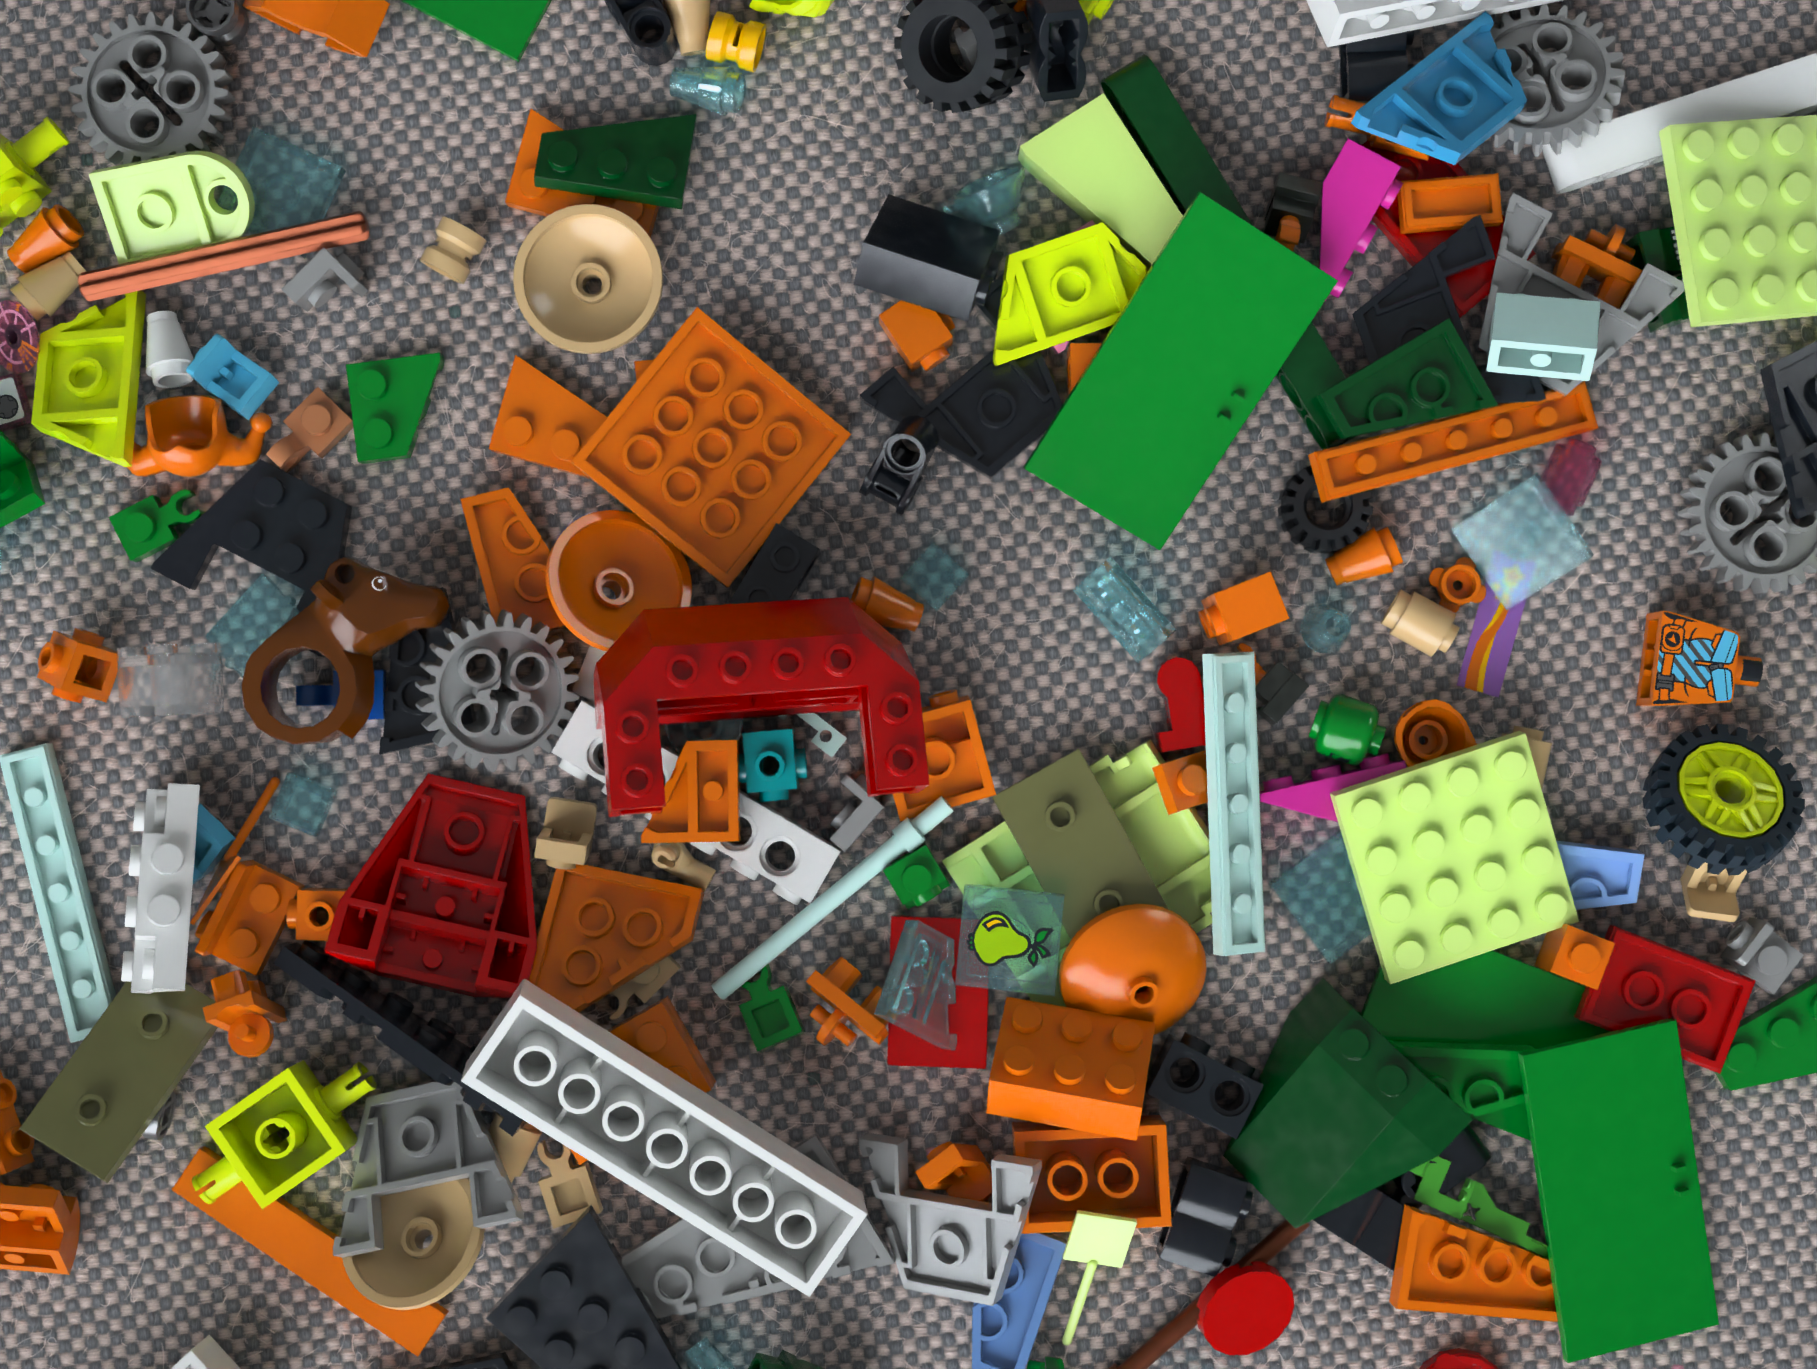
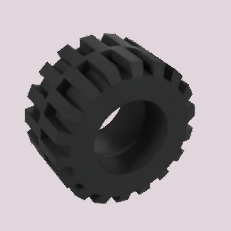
[894,0,1032,113]

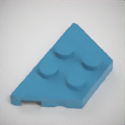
[1351,11,1528,165]

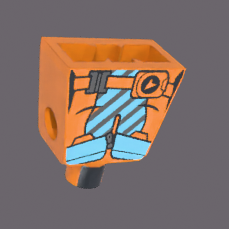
[1636,611,1763,707]

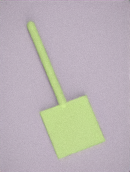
[1062,1210,1137,1346]

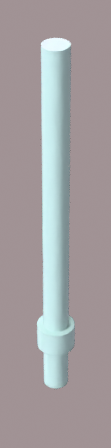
[711,796,954,1000]

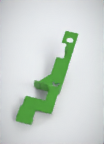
[1410,1156,1548,1258]

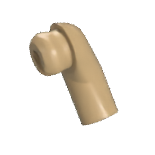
[651,842,717,892]

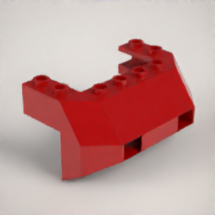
[593,597,930,817]

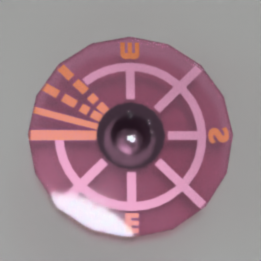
[0,300,39,374]

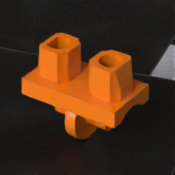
[1551,224,1642,309]
[806,957,898,1047]
[203,970,287,1058]

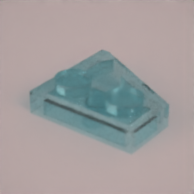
[874,920,957,1050]

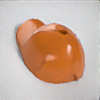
[1394,699,1477,767]

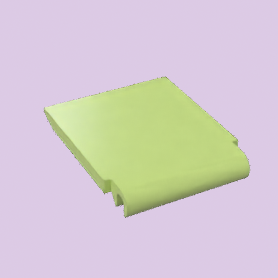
[942,739,1212,1007]

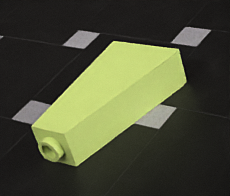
[1018,93,1183,271]

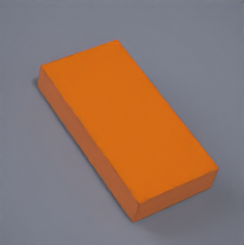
[1397,173,1503,234]

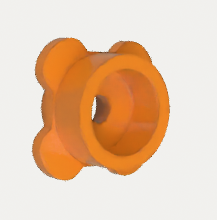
[1428,557,1486,613]

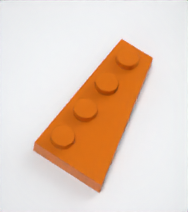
[1389,1204,1558,1322]

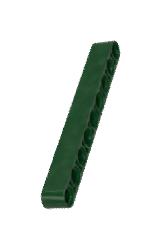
[1101,54,1355,450]

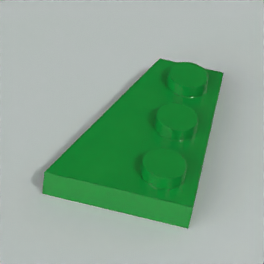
[1715,976,1817,1091]
[1389,1041,1535,1117]

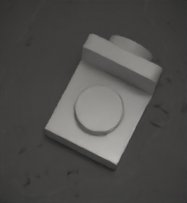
[281,247,369,312]
[830,773,885,852]
[1720,917,1804,994]

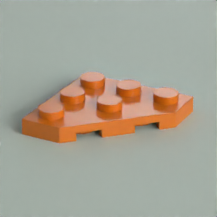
[529,864,704,1013]

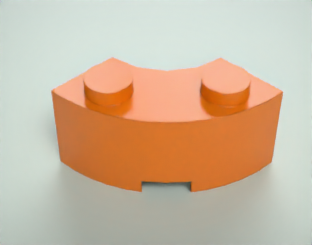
[242,0,390,57]

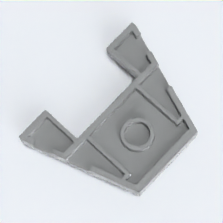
[1478,193,1685,396]
[333,1082,524,1258]
[859,1133,1042,1306]

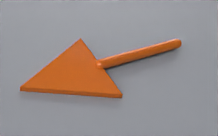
[190,777,280,925]

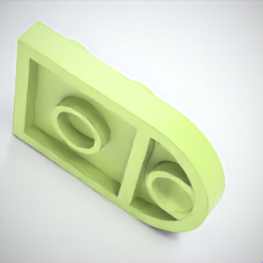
[89,151,255,264]

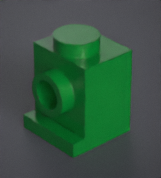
[883,843,950,910]

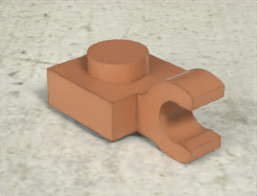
[266,387,353,473]

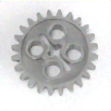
[1490,4,1625,157]
[68,12,235,165]
[1678,433,1817,595]
[415,609,580,772]

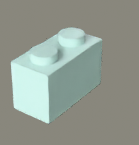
[1486,293,1600,381]

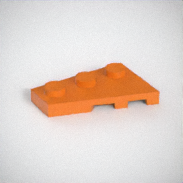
[505,109,659,238]
[489,355,607,479]
[460,487,566,631]

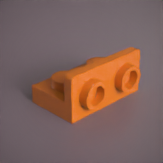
[194,860,305,976]

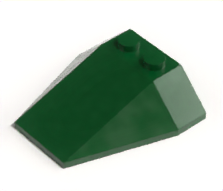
[1223,978,1474,1228]

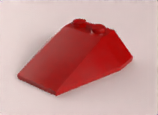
[324,773,537,998]

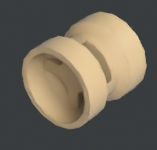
[420,216,487,284]

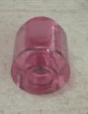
[1536,439,1602,516]

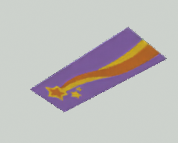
[1456,549,1537,698]

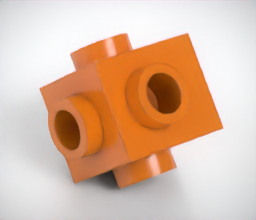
[37,628,124,703]

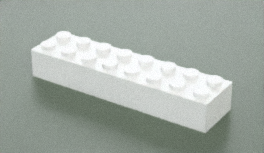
[461,979,868,1297]

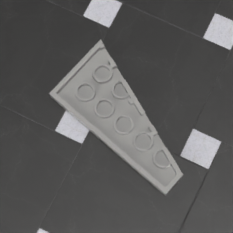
[620,1132,895,1319]

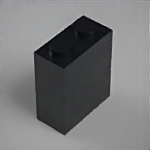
[854,194,1004,322]

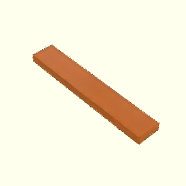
[1308,381,1598,503]
[172,1146,449,1357]

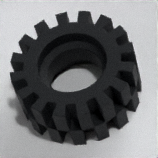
[1278,465,1373,553]

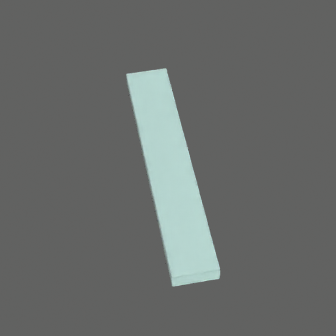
[1202,652,1265,956]
[0,743,116,1043]

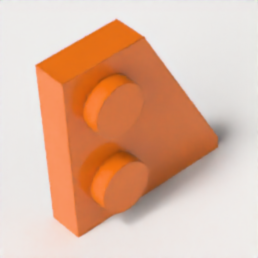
[641,740,740,843]

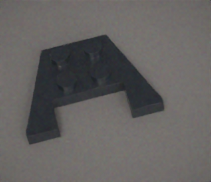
[1352,215,1546,404]
[860,273,1063,479]
[1760,340,1817,520]
[150,459,352,657]

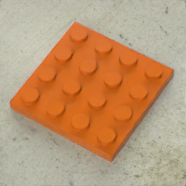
[571,307,851,588]

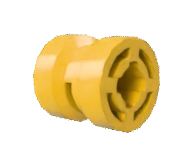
[706,11,767,73]

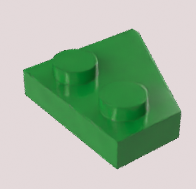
[346,353,444,464]

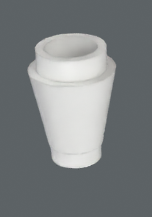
[146,311,194,388]

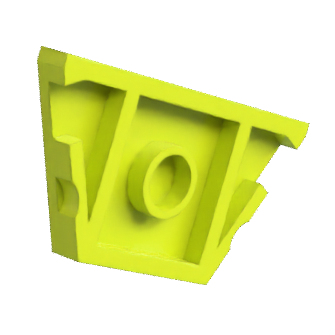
[992,222,1148,366]
[31,290,146,467]

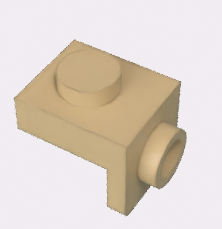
[534,797,597,869]
[1680,862,1747,922]

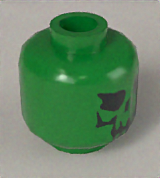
[1308,694,1386,766]

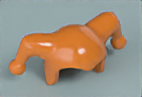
[127,395,273,477]

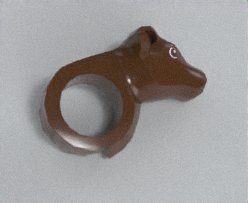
[241,557,449,745]

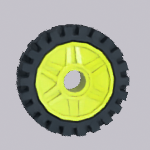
[1642,724,1805,876]

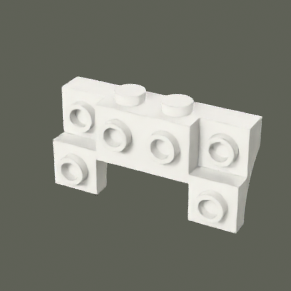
[121,783,200,994]

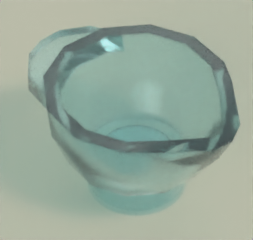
[941,166,1025,235]

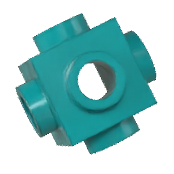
[739,729,808,802]

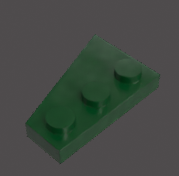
[534,114,696,209]
[1316,318,1498,439]

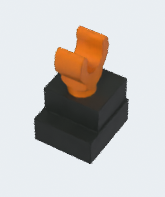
[1263,172,1323,251]
[1237,643,1309,725]

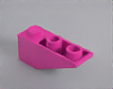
[1319,138,1403,304]
[1259,753,1407,823]

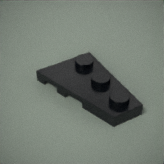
[379,587,477,755]

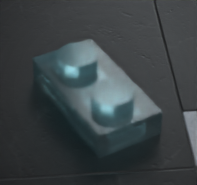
[1073,556,1176,663]

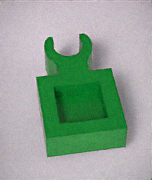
[109,489,205,562]
[738,964,806,1052]

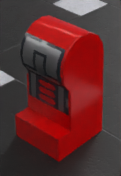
[1153,657,1206,752]

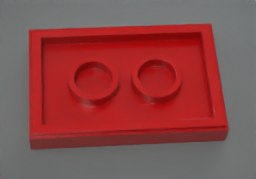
[887,915,989,1069]
[1574,925,1756,1074]

